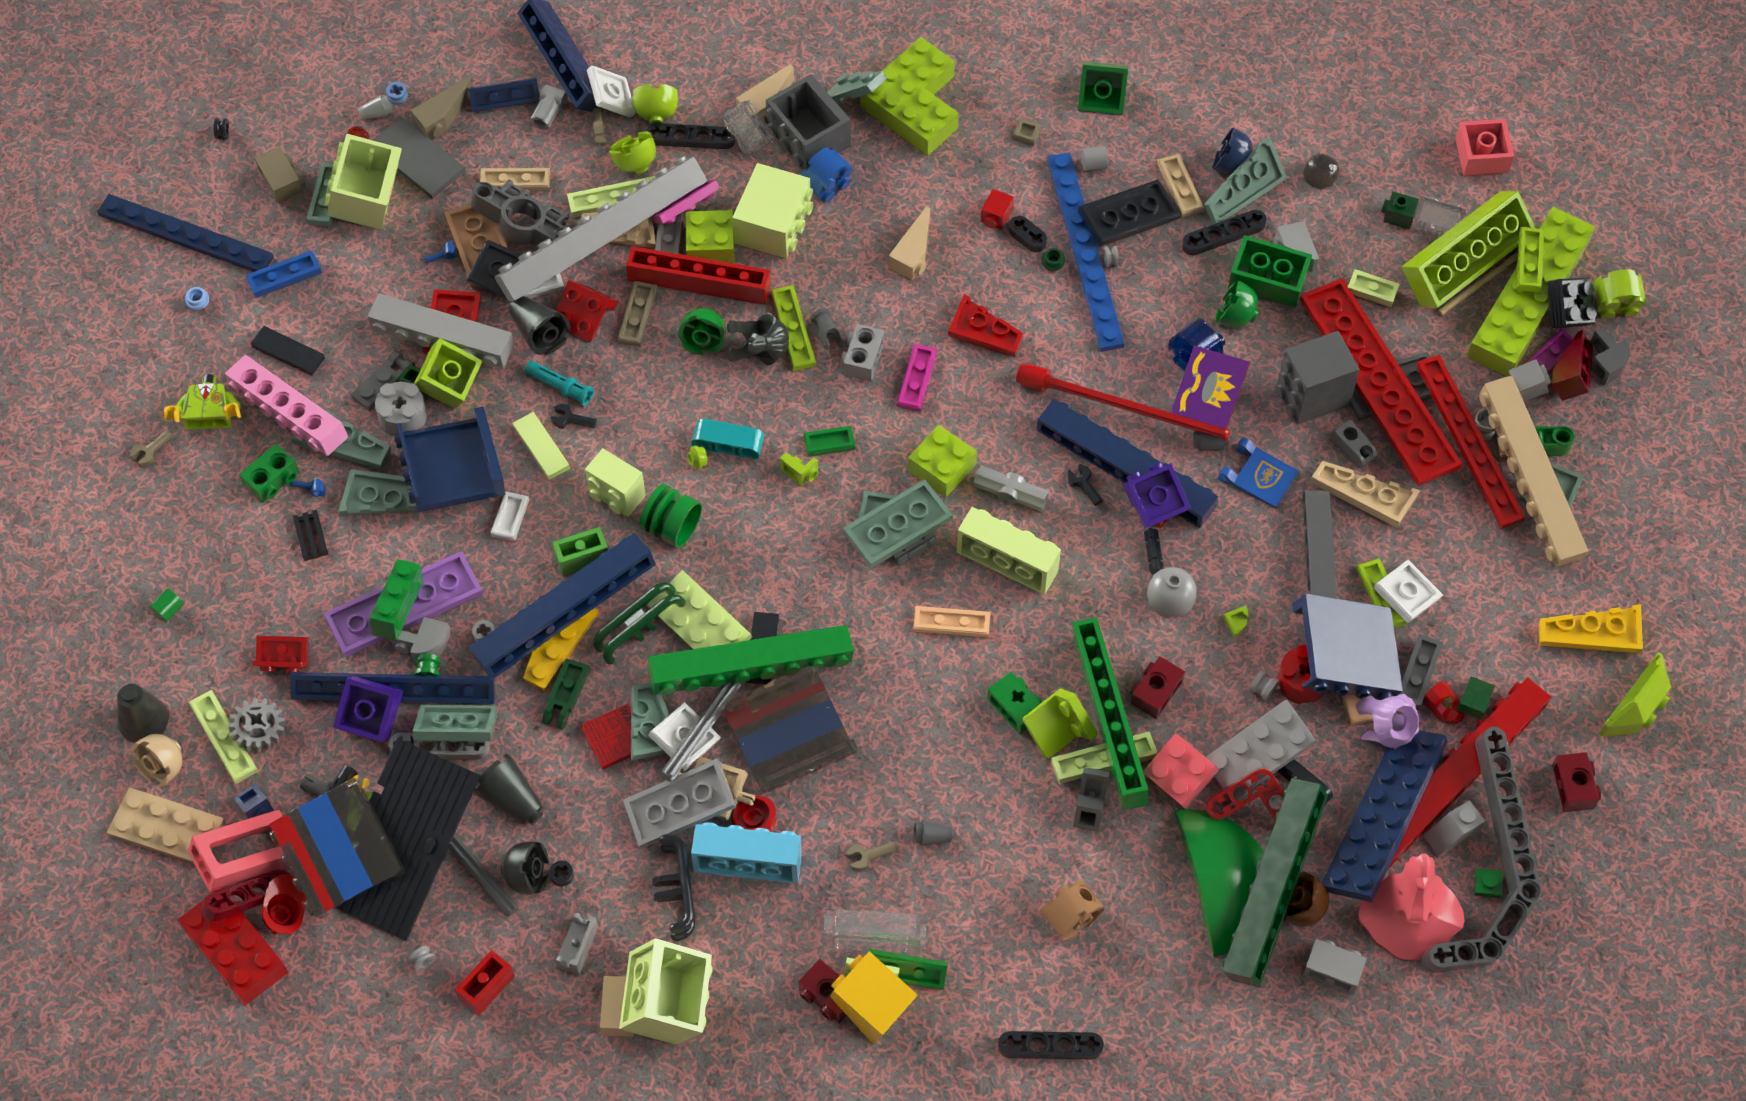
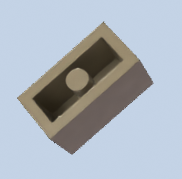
[255,147,303,203]

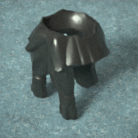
[727,313,789,366]

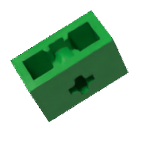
[987,672,1043,735]

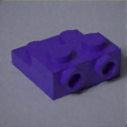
[1123,462,1191,528]

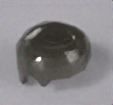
[1303,153,1340,189]

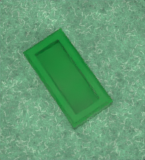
[804,426,855,457]

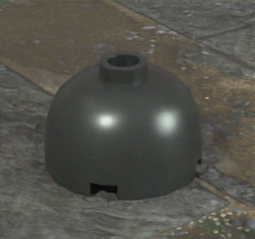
[501,841,549,894]

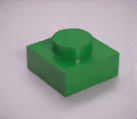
[1474,868,1503,898]

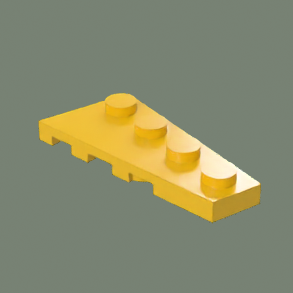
[523,608,599,692]

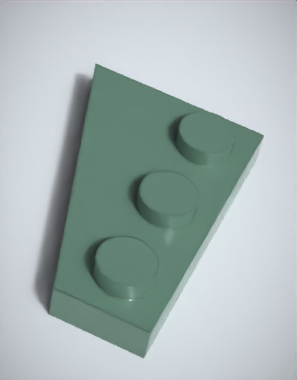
[827,71,887,104]
[631,683,669,761]

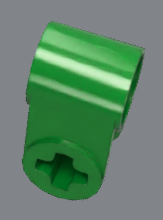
[1534,426,1575,456]

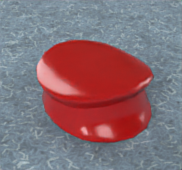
[731,795,776,832]

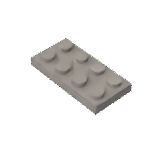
[1206,699,1318,799]
[623,759,736,848]

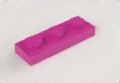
[651,180,720,225]

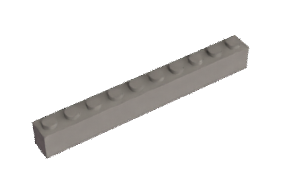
[494,156,708,301]

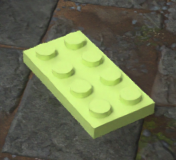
[647,570,752,649]

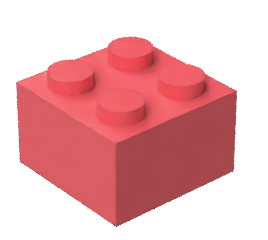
[1455,119,1514,176]
[1143,733,1219,809]

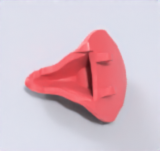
[1358,854,1465,961]

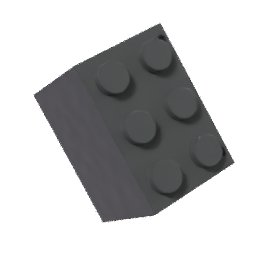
[765,74,851,171]
[1275,331,1360,425]

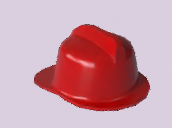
[261,874,307,935]

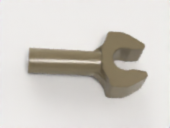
[593,108,605,144]
[130,430,173,468]
[846,842,896,871]

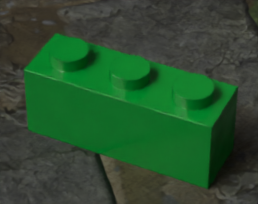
[370,559,423,641]

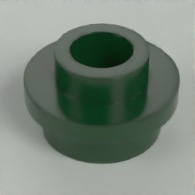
[1042,248,1065,271]

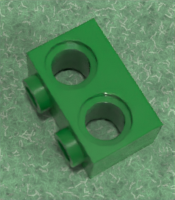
[239,444,300,503]

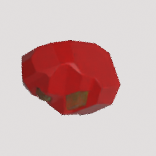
[1423,681,1464,724]

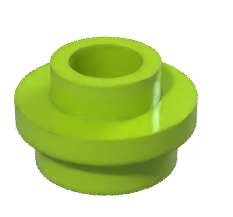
[687,446,708,470]

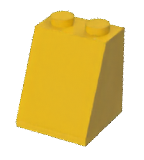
[830,951,918,1044]

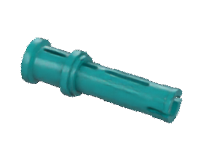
[524,360,595,407]

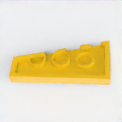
[1538,604,1643,654]

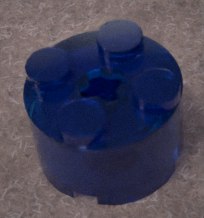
[1168,318,1225,372]

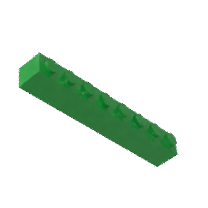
[1072,617,1148,811]
[647,625,854,695]

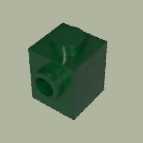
[1381,191,1419,230]

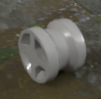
[1249,670,1279,702]

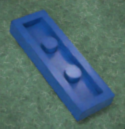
[246,250,322,298]

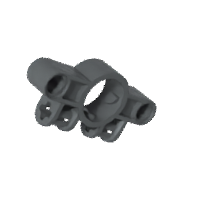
[471,179,570,247]

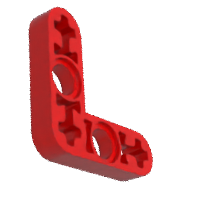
[1206,767,1284,821]

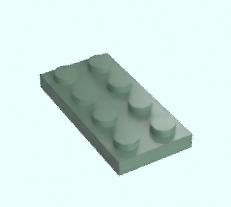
[843,479,953,568]

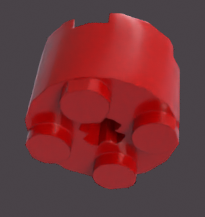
[1278,644,1326,704]

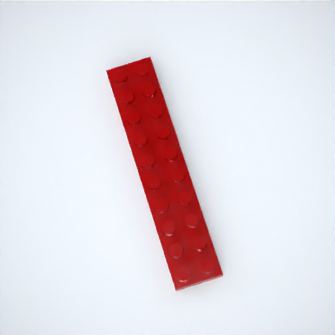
[1300,278,1462,486]

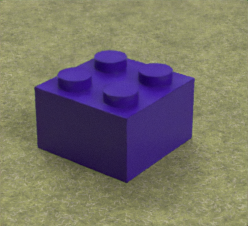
[333,676,403,742]

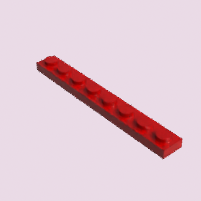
[1416,354,1525,529]

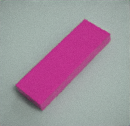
[897,344,937,412]

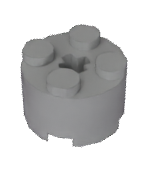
[375,382,427,436]

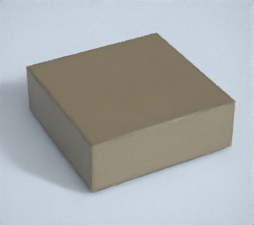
[1012,118,1041,146]

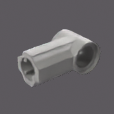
[531,85,569,130]

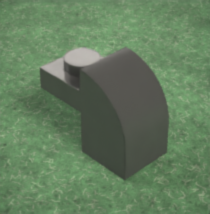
[1590,326,1630,386]
[1073,767,1110,832]

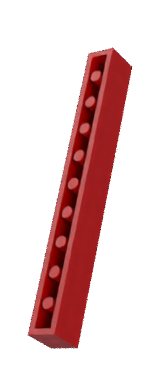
[1387,677,1552,871]

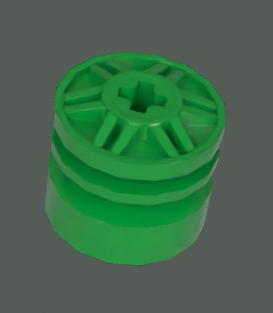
[639,483,703,548]

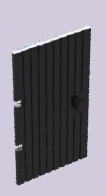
[328,738,481,941]

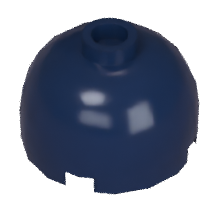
[1212,128,1253,175]

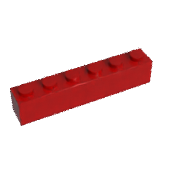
[626,246,771,305]

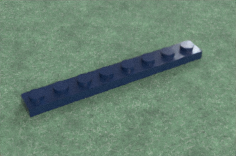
[97,194,274,272]
[290,672,496,704]

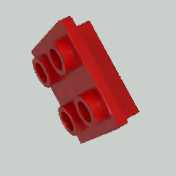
[555,280,619,342]

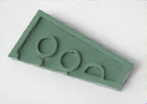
[1204,137,1287,224]
[339,469,442,516]

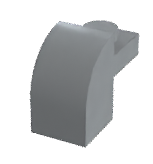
[391,617,451,662]

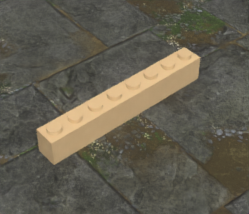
[1479,375,1588,567]

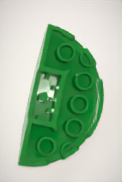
[1175,809,1264,957]

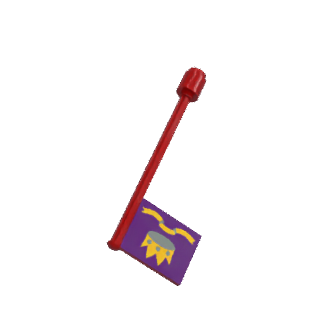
[1016,346,1250,441]

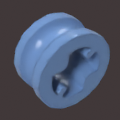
[386,82,408,104]

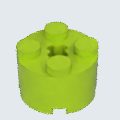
[1593,269,1646,319]

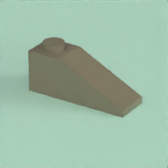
[410,77,472,139]

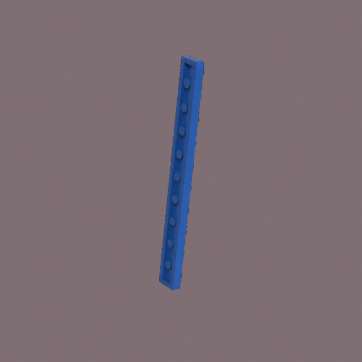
[1047,152,1125,352]

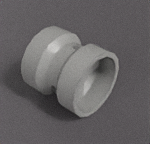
[1474,408,1496,440]

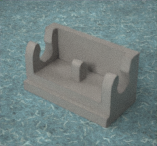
[554,913,598,975]

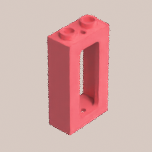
[188,810,299,893]

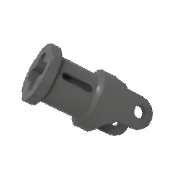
[810,308,844,350]

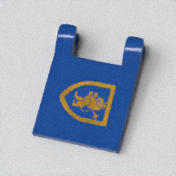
[1218,437,1299,509]

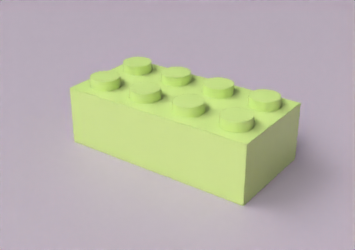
[957,507,1061,595]

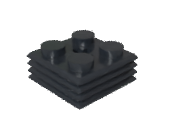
[1547,277,1597,328]

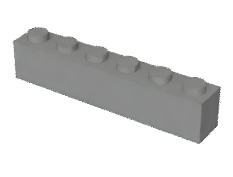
[367,294,514,368]

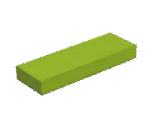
[1516,227,1544,293]
[1356,558,1409,629]

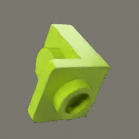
[780,452,818,486]

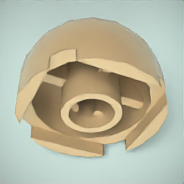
[130,734,183,787]

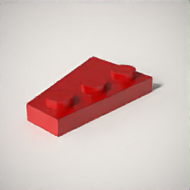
[948,294,1023,357]

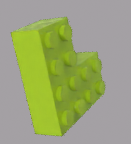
[860,37,959,156]

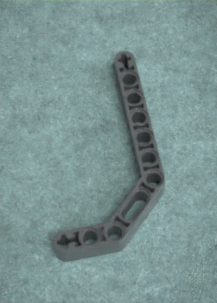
[1421,727,1542,973]

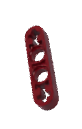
[201,869,291,921]

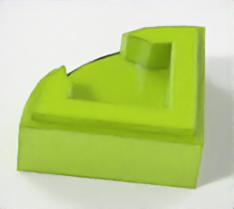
[1223,605,1248,638]

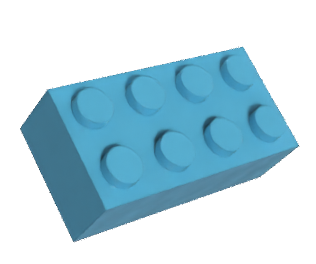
[691,822,802,884]

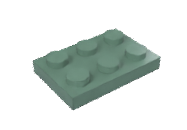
[413,705,497,743]

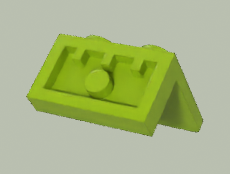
[1022,688,1099,759]

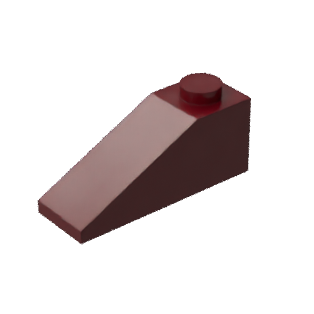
[1550,330,1593,401]

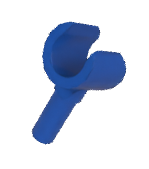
[424,241,457,263]
[292,479,326,497]

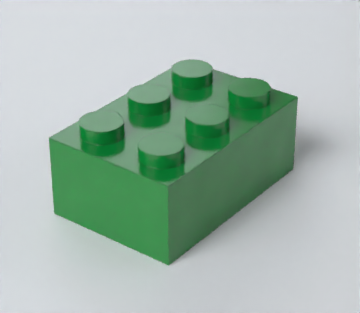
[1228,235,1312,308]

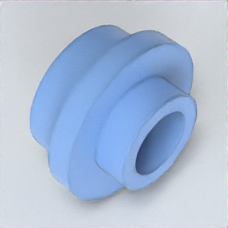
[185,287,209,310]

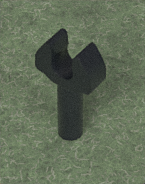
[551,404,597,429]
[1067,464,1103,506]

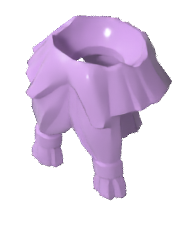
[1356,694,1419,749]

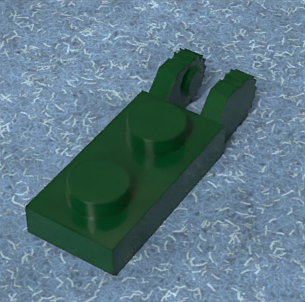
[542,658,591,730]

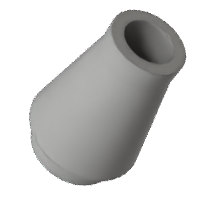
[358,95,394,121]

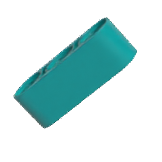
[691,419,765,460]

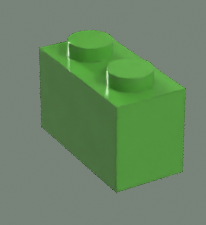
[552,527,608,576]

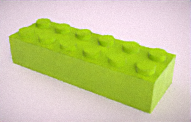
[1401,191,1536,308]

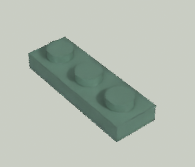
[306,163,333,227]

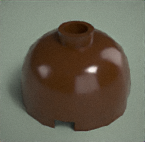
[1284,872,1330,927]

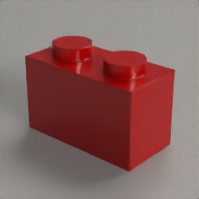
[455,950,515,1016]

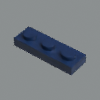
[469,78,540,112]

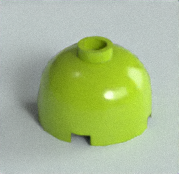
[633,84,678,124]
[609,131,656,174]

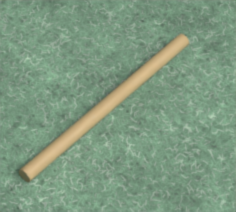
[1437,251,1518,316]

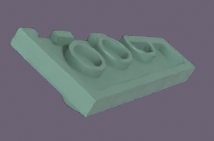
[290,401,391,470]

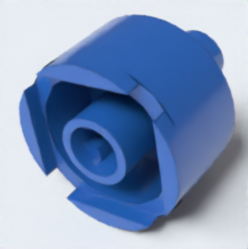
[800,147,853,203]

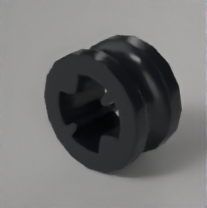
[213,118,230,139]
[549,860,574,887]

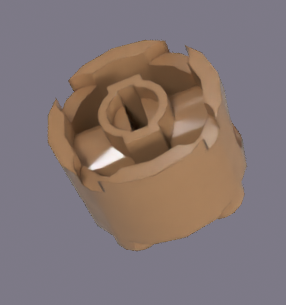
[1040,879,1105,941]

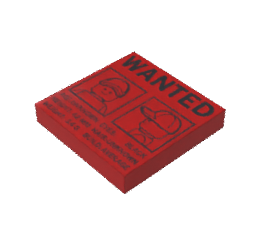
[581,704,631,770]

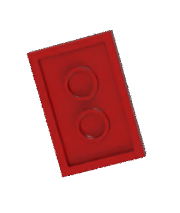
[423,289,482,355]

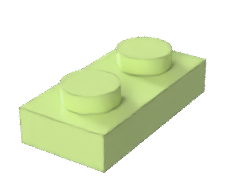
[1348,269,1400,307]

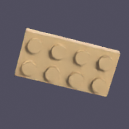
[107,787,225,864]

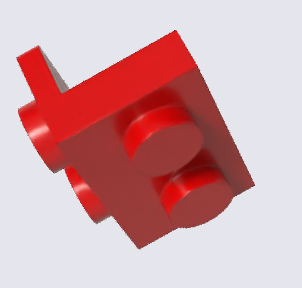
[252,636,309,672]

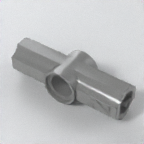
[973,465,1049,512]

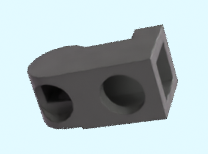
[1329,419,1377,468]

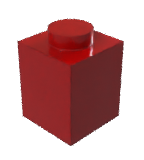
[981,189,1014,230]

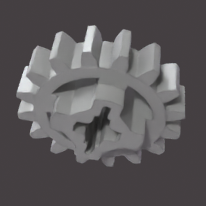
[228,698,286,753]

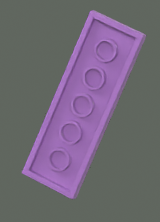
[324,551,483,657]

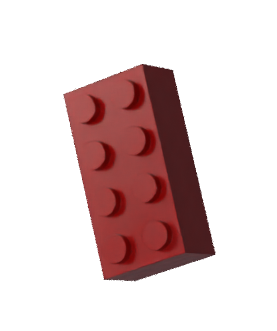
[177,889,288,1006]

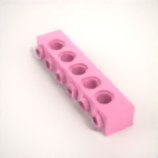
[225,355,348,456]

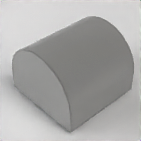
[1081,146,1108,172]

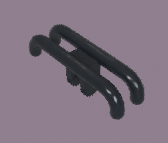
[652,834,696,941]

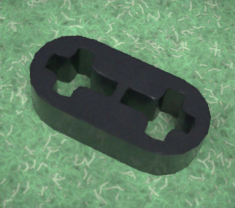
[1009,216,1047,252]

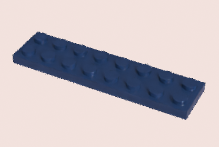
[1322,730,1448,902]

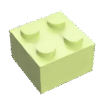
[585,448,646,517]

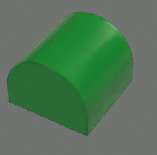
[151,588,184,623]

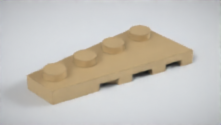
[1310,461,1420,528]

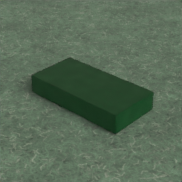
[1458,676,1495,720]

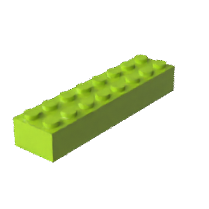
[1467,207,1596,377]

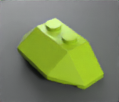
[1599,652,1671,737]

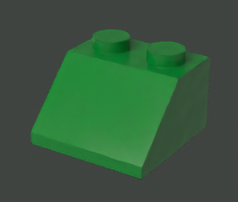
[1078,61,1128,115]

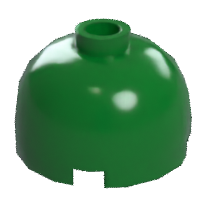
[1215,280,1259,329]
[678,308,726,355]

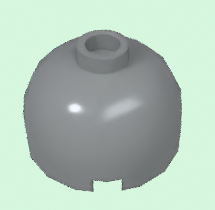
[1147,567,1197,617]

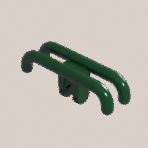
[593,582,686,665]

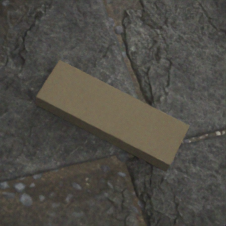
[617,281,657,347]

